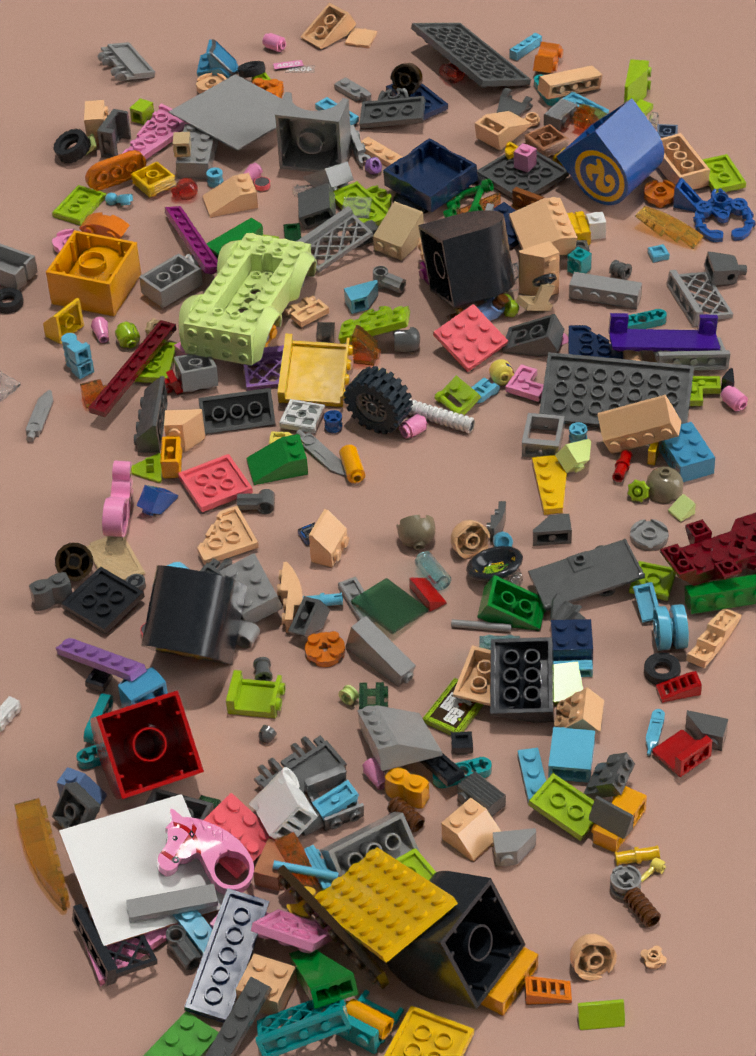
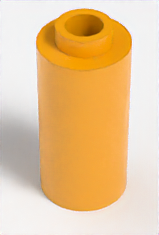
[339,445,366,483]
[346,998,394,1040]

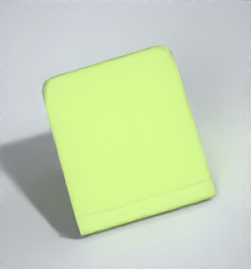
[668,494,696,522]

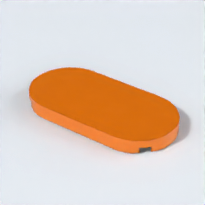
[85,150,146,191]

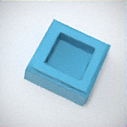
[647,244,670,262]

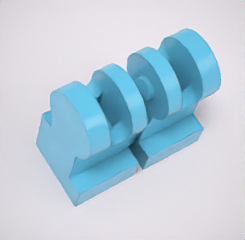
[61,333,95,379]

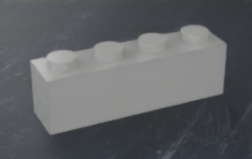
[569,272,642,309]

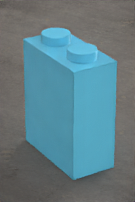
[548,727,595,783]

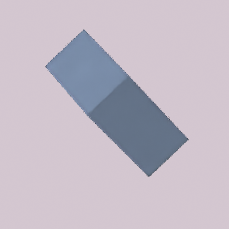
[657,124,678,138]

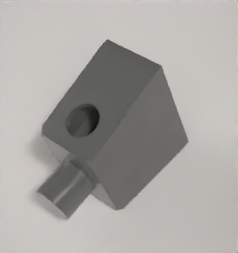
[704,251,747,285]

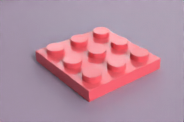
[433,304,508,372]
[178,454,253,512]
[204,793,276,879]

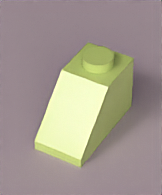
[555,439,591,473]

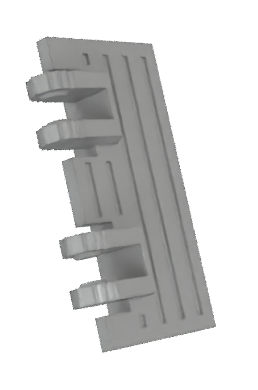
[97,42,155,81]

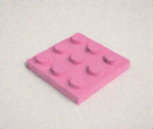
[251,909,332,953]

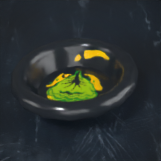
[466,546,523,582]

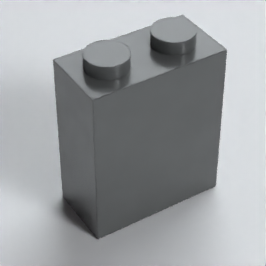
[298,183,336,230]

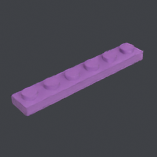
[56,638,147,682]

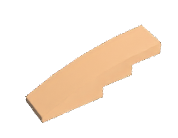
[686,609,742,668]

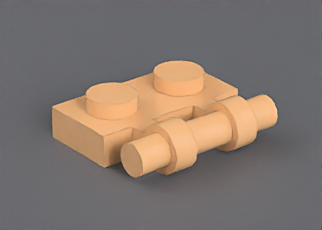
[284,296,329,327]

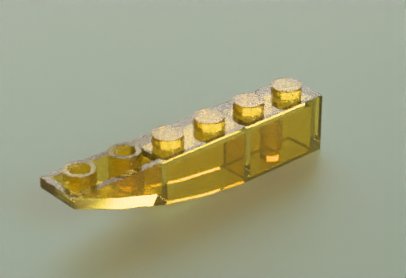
[14,798,70,911]

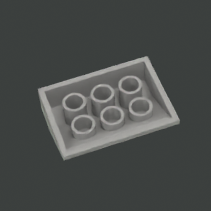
[357,705,442,771]

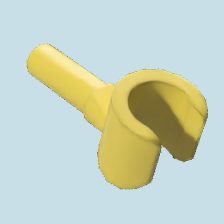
[641,858,666,883]

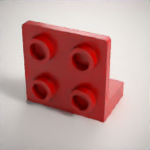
[652,730,712,777]

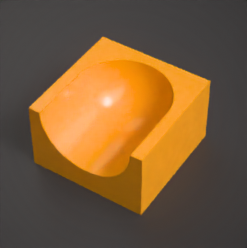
[46,230,141,316]

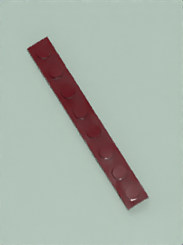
[88,320,177,418]

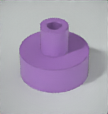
[365,157,382,175]

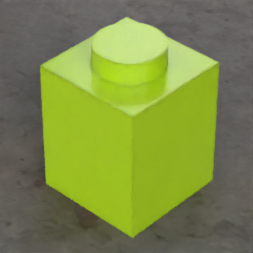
[129,98,154,125]

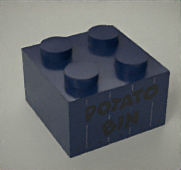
[551,619,593,665]

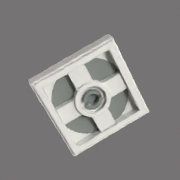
[279,399,325,434]

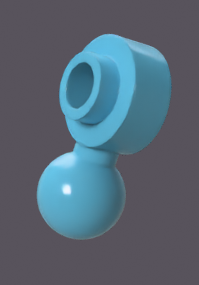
[105,193,133,206]

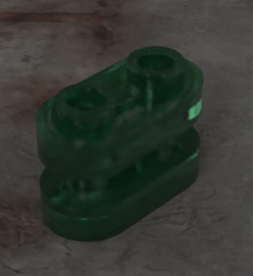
[359,682,388,710]

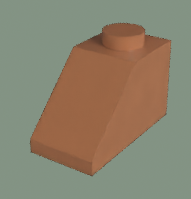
[253,838,285,891]

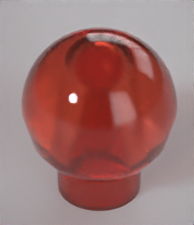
[439,62,465,83]
[170,178,198,201]

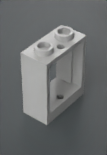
[522,413,565,457]

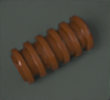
[387,796,425,833]
[624,887,661,928]

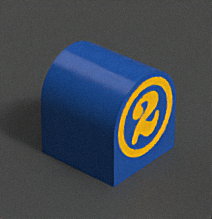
[556,98,664,205]

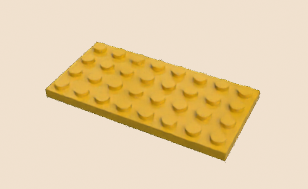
[315,847,458,963]

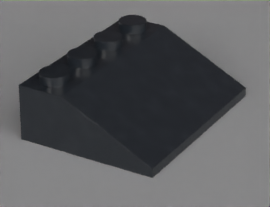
[490,637,554,723]

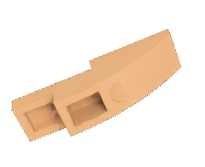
[277,562,303,633]

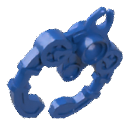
[693,188,756,242]

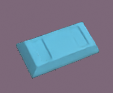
[633,582,659,623]

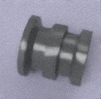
[609,260,632,280]

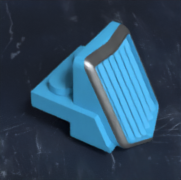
[197,39,238,78]

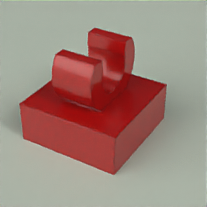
[165,369,183,395]

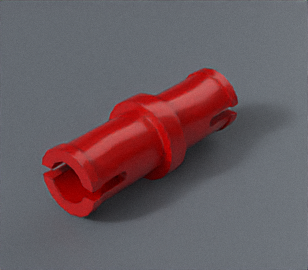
[612,450,633,482]

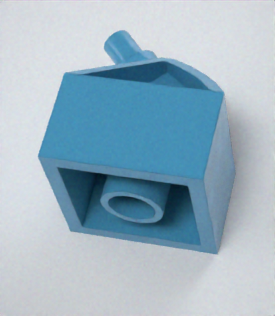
[118,667,168,708]

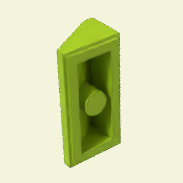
[577,999,625,1030]

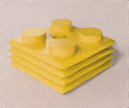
[131,161,176,197]

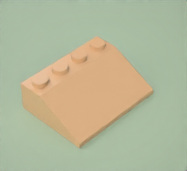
[509,197,577,255]

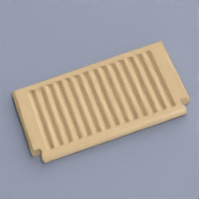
[86,536,145,581]

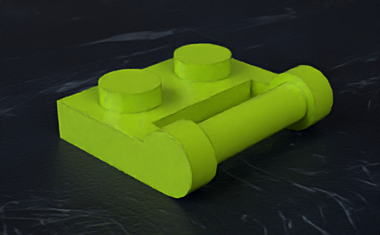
[434,375,481,415]

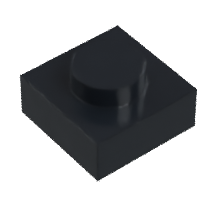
[85,668,113,692]
[451,731,473,754]

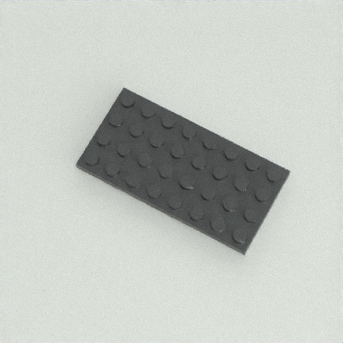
[411,23,531,88]
[539,352,694,427]

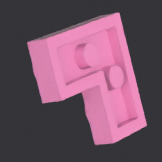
[506,365,543,402]

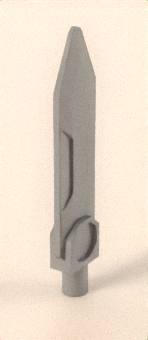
[25,390,54,442]
[296,429,346,476]

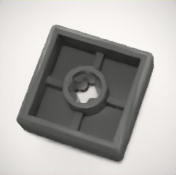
[52,782,100,829]

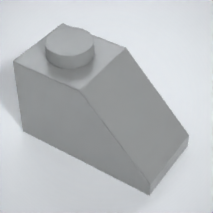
[493,828,536,866]

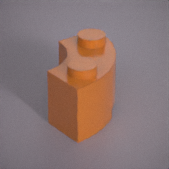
[533,42,563,74]
[79,212,130,239]

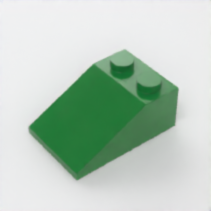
[246,434,308,485]
[477,575,544,631]

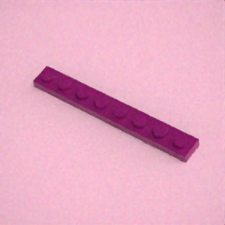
[164,206,218,274]

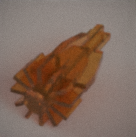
[572,104,607,130]

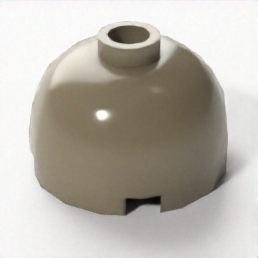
[646,466,684,504]
[396,515,435,550]

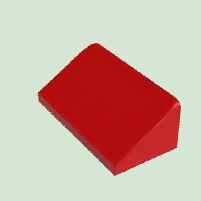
[409,577,447,611]

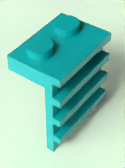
[336,989,404,1055]

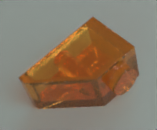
[352,325,381,366]

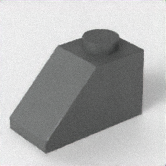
[533,514,572,546]
[288,596,330,637]
[685,710,728,751]

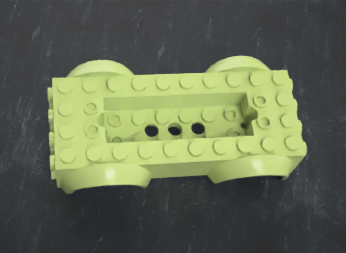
[178,233,317,366]

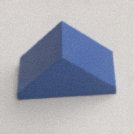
[673,178,703,212]

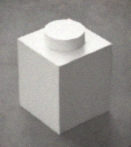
[586,212,606,240]

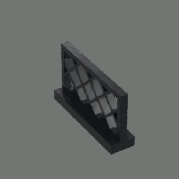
[72,904,158,986]

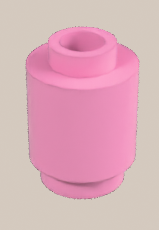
[262,33,286,52]
[721,386,748,411]
[399,414,427,439]

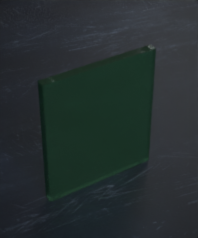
[351,578,428,635]

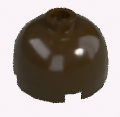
[390,63,423,95]
[55,543,93,581]

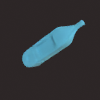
[645,709,665,756]

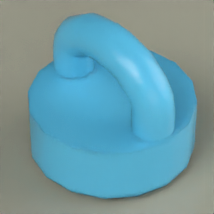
[493,531,513,547]

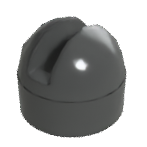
[259,725,277,743]

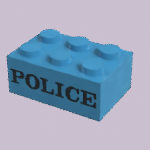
[659,422,715,482]

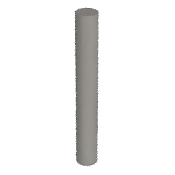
[451,619,512,632]

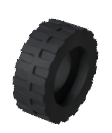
[53,128,91,164]

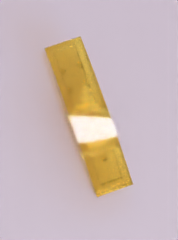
[635,206,704,249]

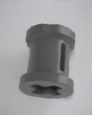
[253,657,273,681]

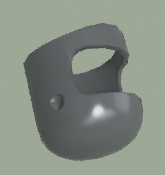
[393,327,420,352]

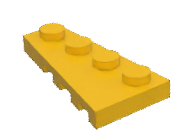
[532,455,567,515]

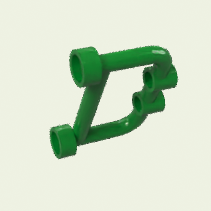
[443,178,494,218]

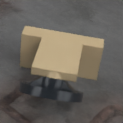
[515,274,557,311]

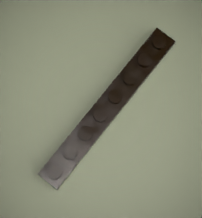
[277,865,390,989]

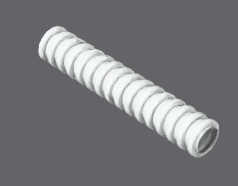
[409,399,475,433]

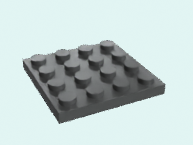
[477,145,569,198]

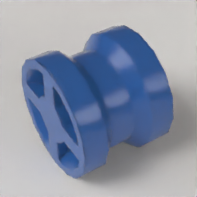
[324,410,343,433]

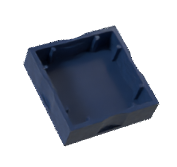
[383,138,478,213]

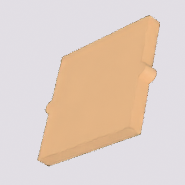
[345,28,377,48]

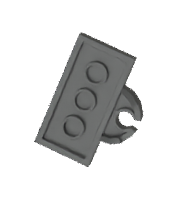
[359,88,426,129]

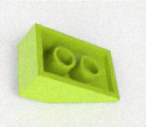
[624,59,652,103]

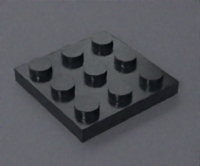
[61,567,145,634]

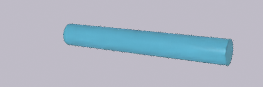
[272,860,339,880]

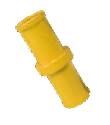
[614,845,660,866]

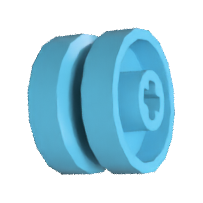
[653,604,689,651]

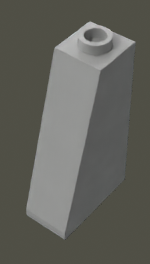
[345,616,416,686]

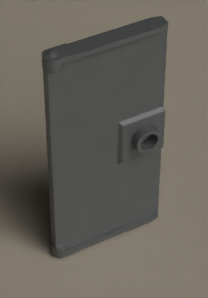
[528,539,645,611]

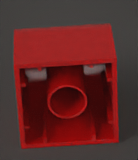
[90,690,204,799]

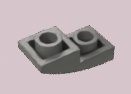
[487,501,506,542]

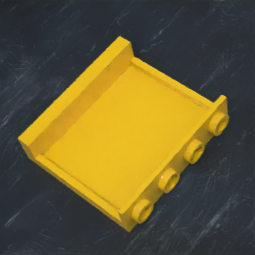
[277,333,353,407]

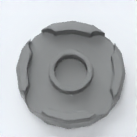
[630,519,669,551]

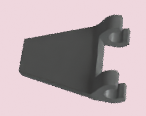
[497,88,533,117]

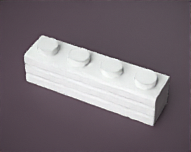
[0,696,21,732]

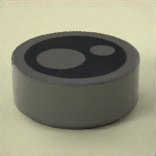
[126,574,146,590]

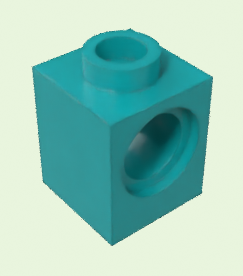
[567,247,592,274]

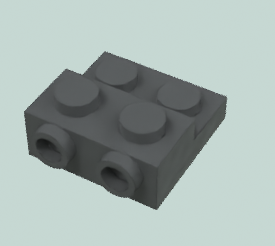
[583,752,635,800]

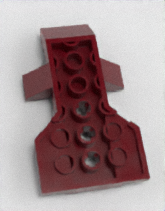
[660,512,756,586]

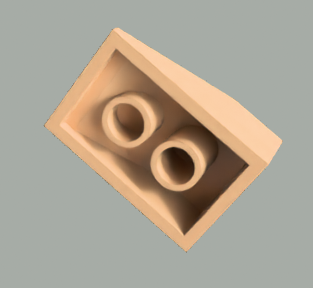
[301,3,356,49]
[202,173,258,218]
[453,645,491,706]

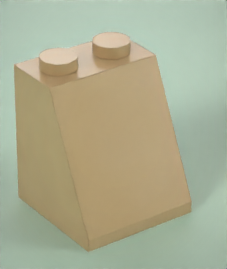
[373,201,424,261]

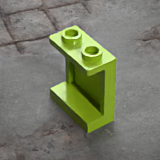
[226,670,286,719]

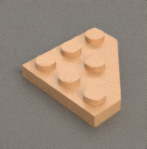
[197,506,259,565]

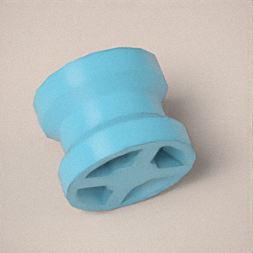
[206,167,224,188]
[569,422,587,443]

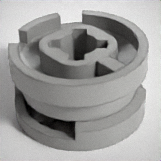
[610,865,641,900]

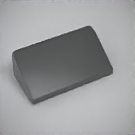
[589,796,634,839]

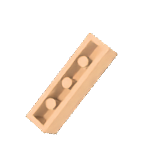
[538,66,603,99]

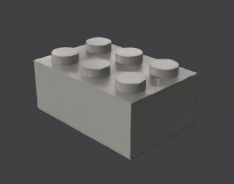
[139,254,203,308]
[220,553,283,623]

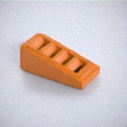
[525,976,572,1005]

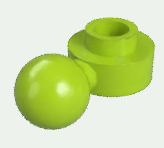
[504,294,519,317]

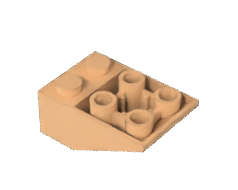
[475,111,533,150]

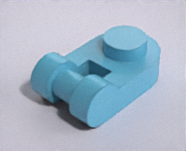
[471,378,500,403]

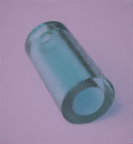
[415,551,452,590]

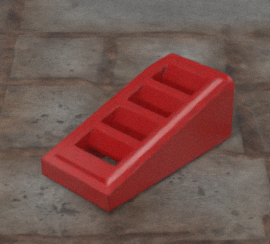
[656,671,702,703]

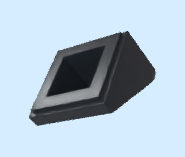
[721,368,735,392]

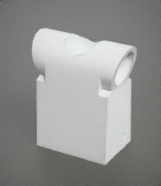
[249,767,318,846]

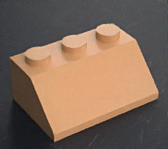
[519,241,560,296]

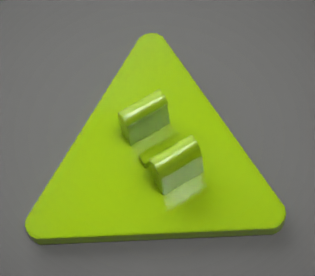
[132,453,162,483]

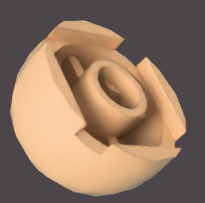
[451,520,490,559]
[570,933,617,981]

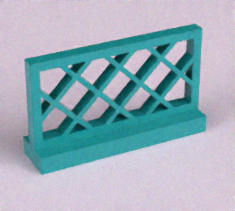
[255,999,351,1056]

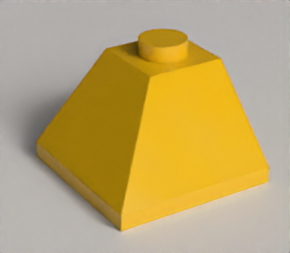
[43,298,84,344]

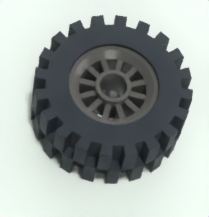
[344,366,413,434]

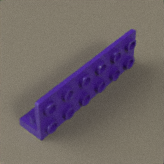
[608,313,720,352]

